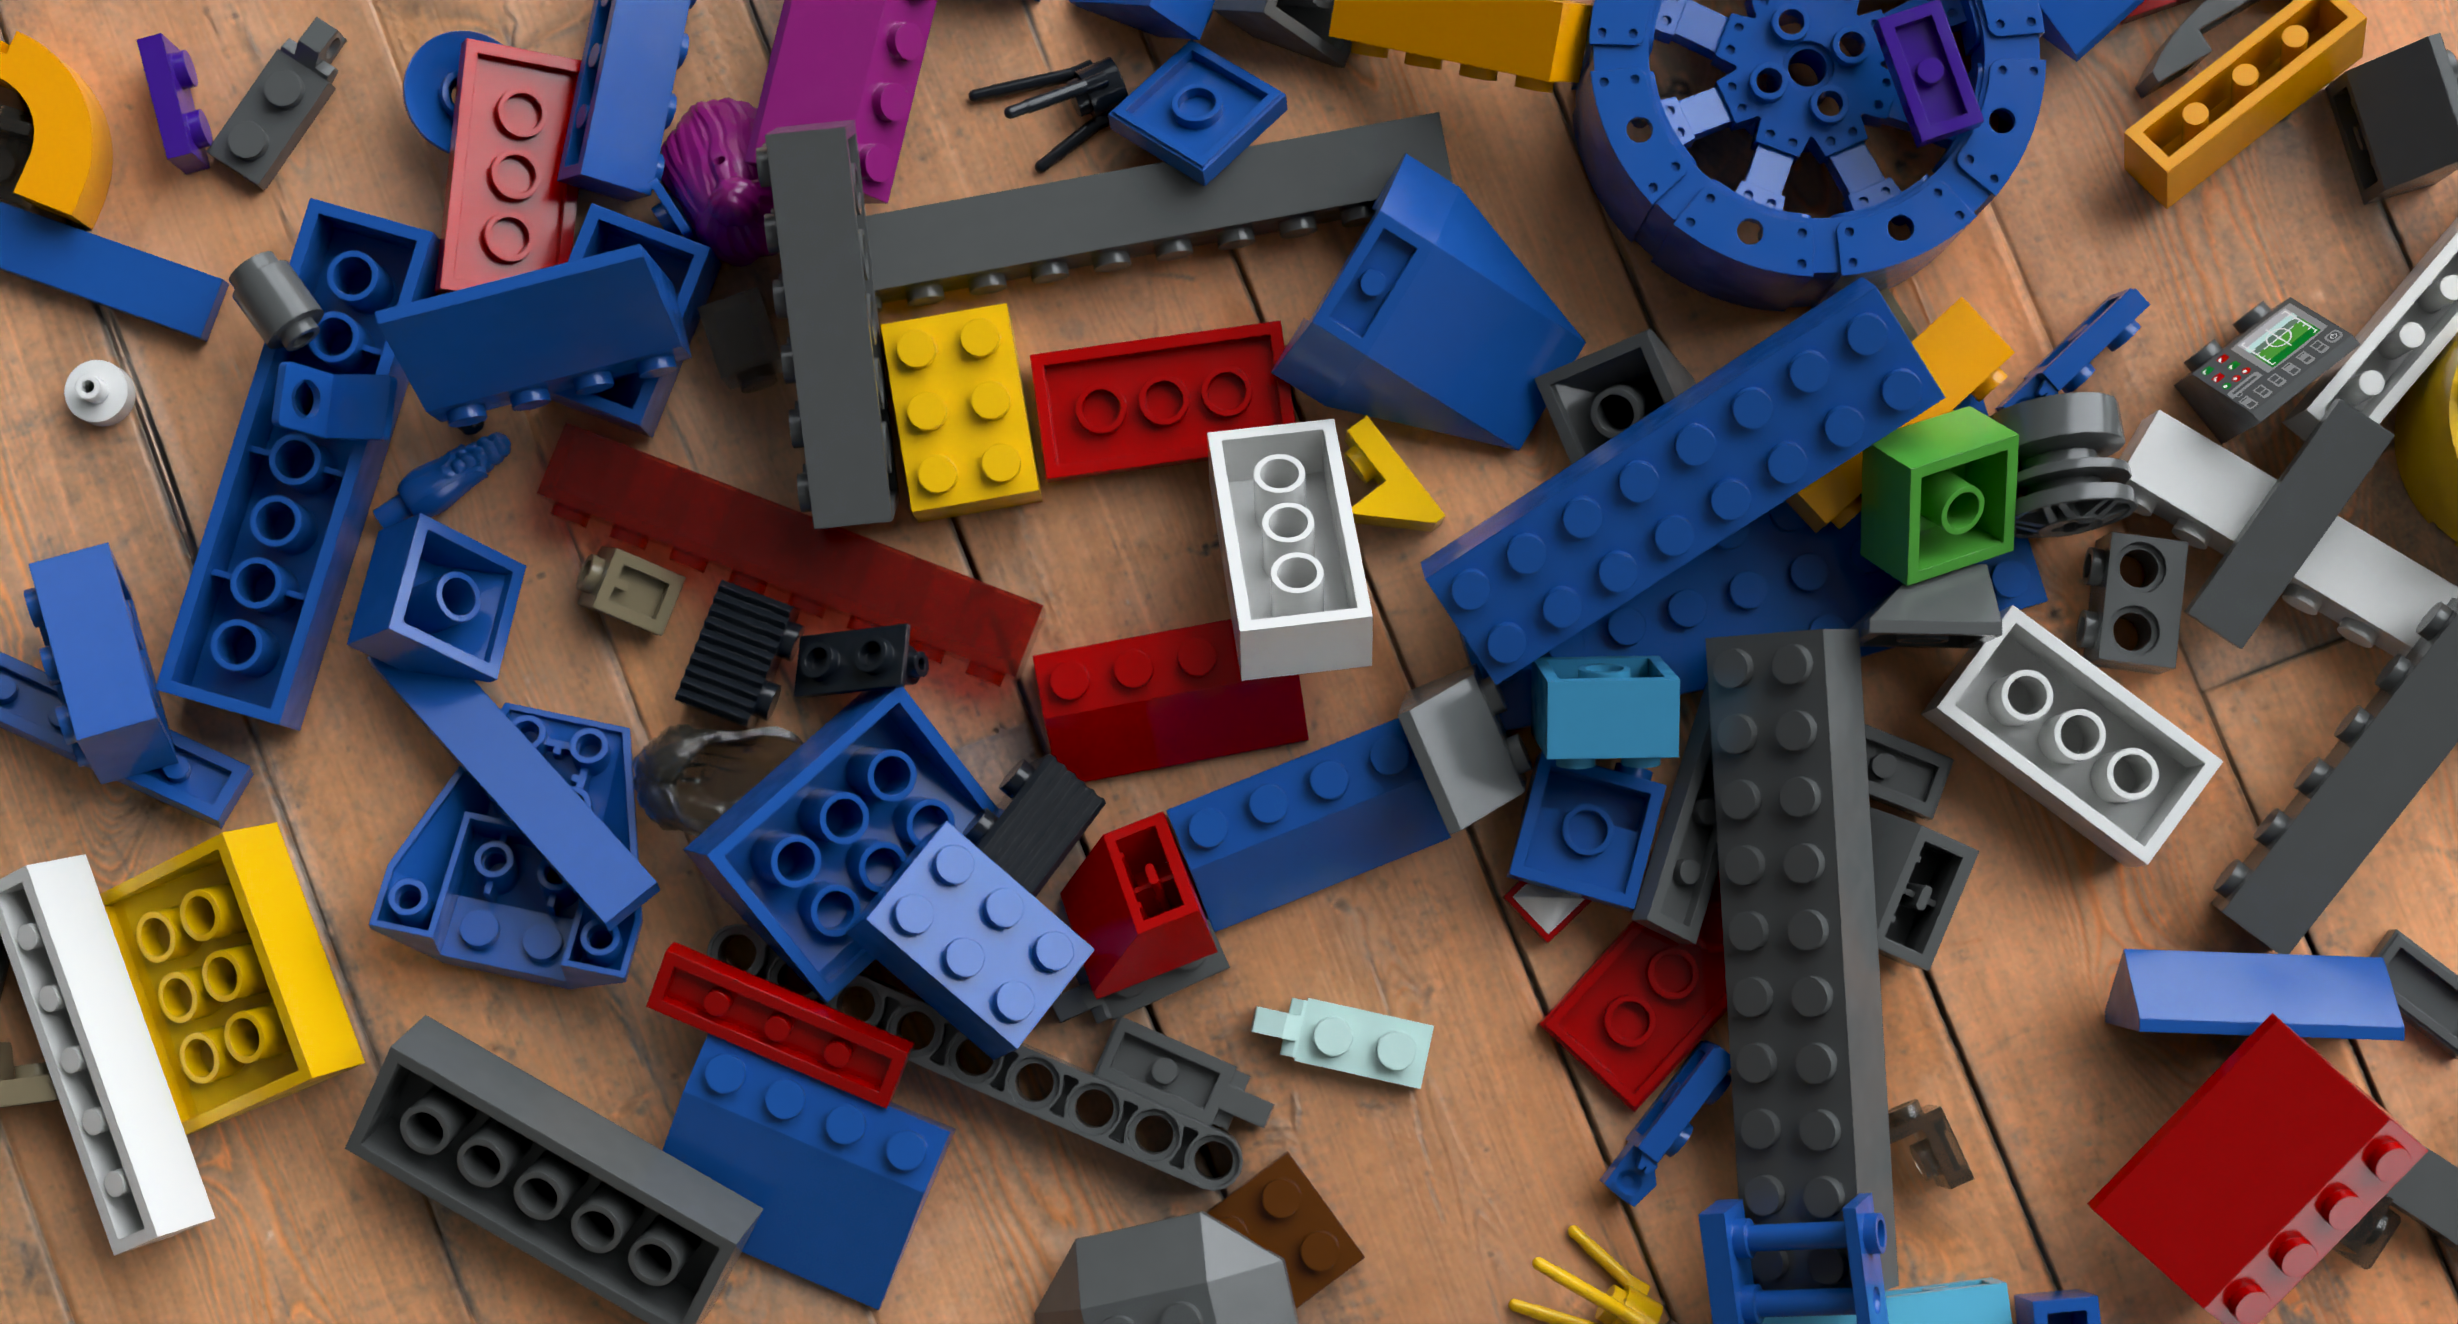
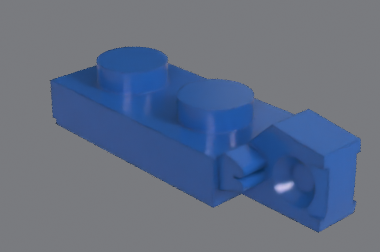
[1995,288,2151,412]
[1600,1040,1732,1207]

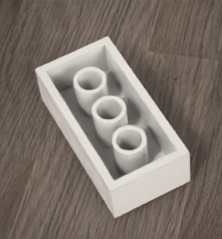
[1207,419,1373,681]
[1921,605,2223,868]

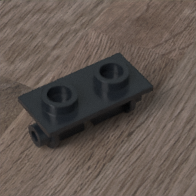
[794,623,929,699]

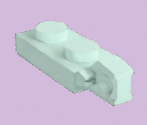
[1251,998,1434,1089]

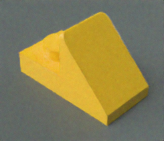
[1343,415,1446,532]

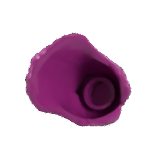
[660,97,778,267]

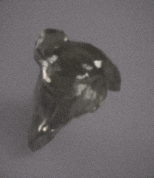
[632,724,804,837]

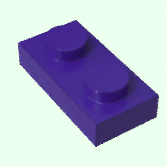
[1873,0,1984,148]
[137,33,213,175]

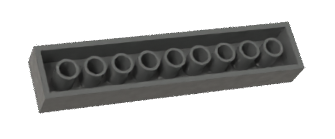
[1705,629,1899,1291]

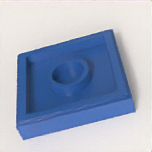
[1108,39,1288,186]

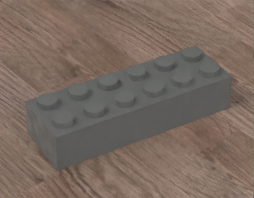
[756,119,900,529]
[345,1015,764,1324]

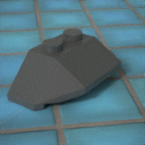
[1034,1211,1299,1324]

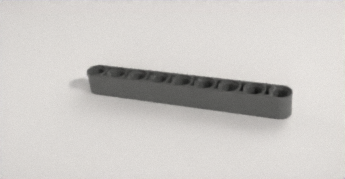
[707,924,1243,1191]

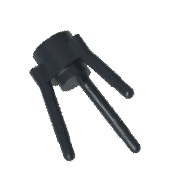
[969,57,1129,173]

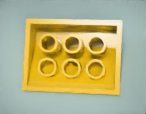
[100,822,365,1136]

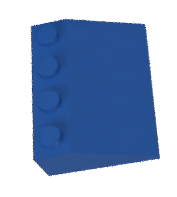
[375,244,692,427]
[683,687,996,1003]
[662,1033,956,1310]

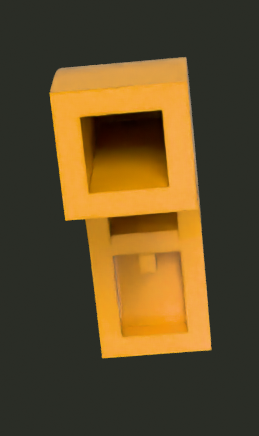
[0,31,113,230]

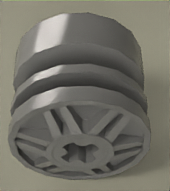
[1989,392,2138,538]

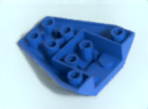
[1271,154,1586,451]
[369,703,643,989]

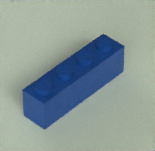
[557,0,697,202]

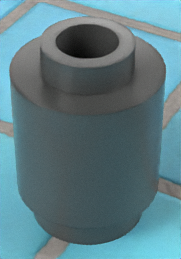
[229,251,324,351]

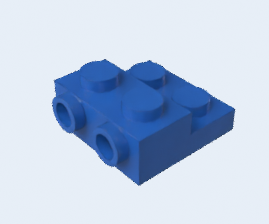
[1507,751,1667,912]

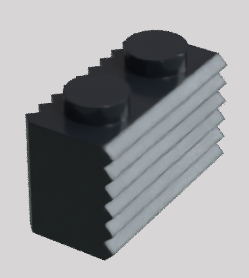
[675,580,805,731]
[962,754,1106,898]

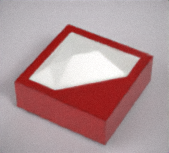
[1502,880,1592,944]

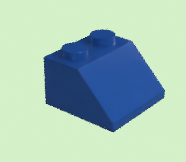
[347,513,526,682]

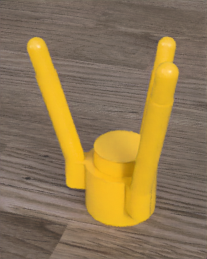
[1508,1225,1663,1324]

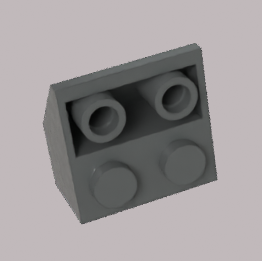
[2325,33,2458,205]
[1870,807,1979,971]

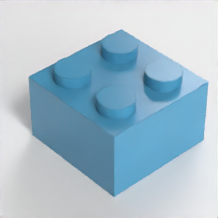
[1531,655,1680,769]

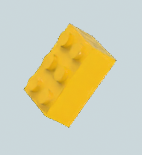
[880,303,1043,523]

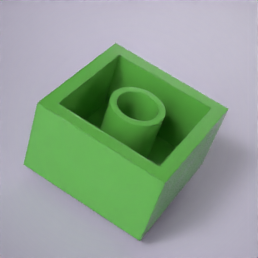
[1860,406,2019,586]

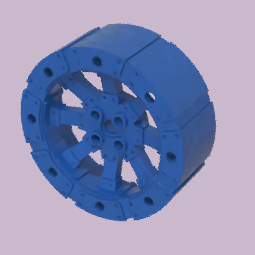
[1571,0,2046,312]

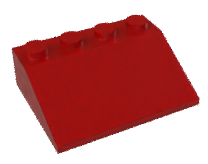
[2087,1013,2429,1324]

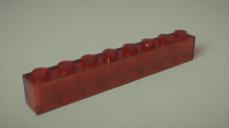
[537,423,1046,687]

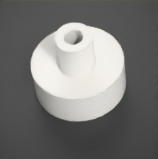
[64,360,136,426]

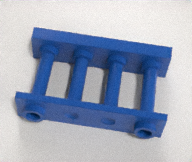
[1698,1193,1889,1324]

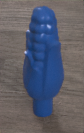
[373,432,511,528]

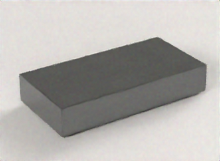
[2369,929,2458,1059]

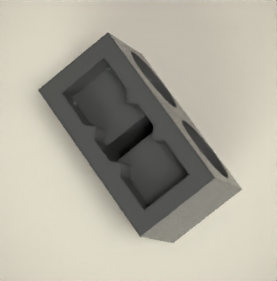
[2076,532,2189,675]

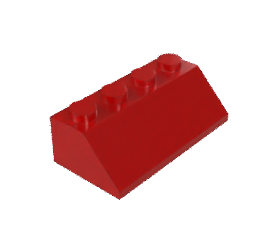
[1032,619,1309,783]

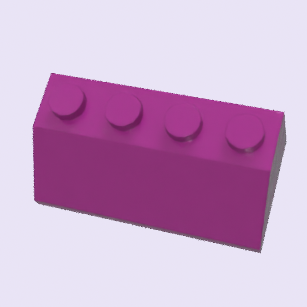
[744,0,937,204]

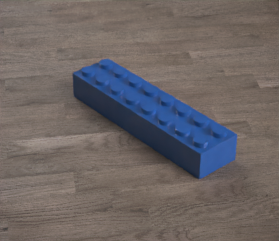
[155,198,440,731]
[1420,277,1946,685]

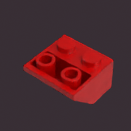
[1060,811,1218,1000]

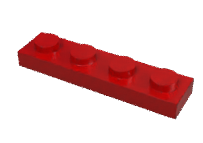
[646,941,914,1109]

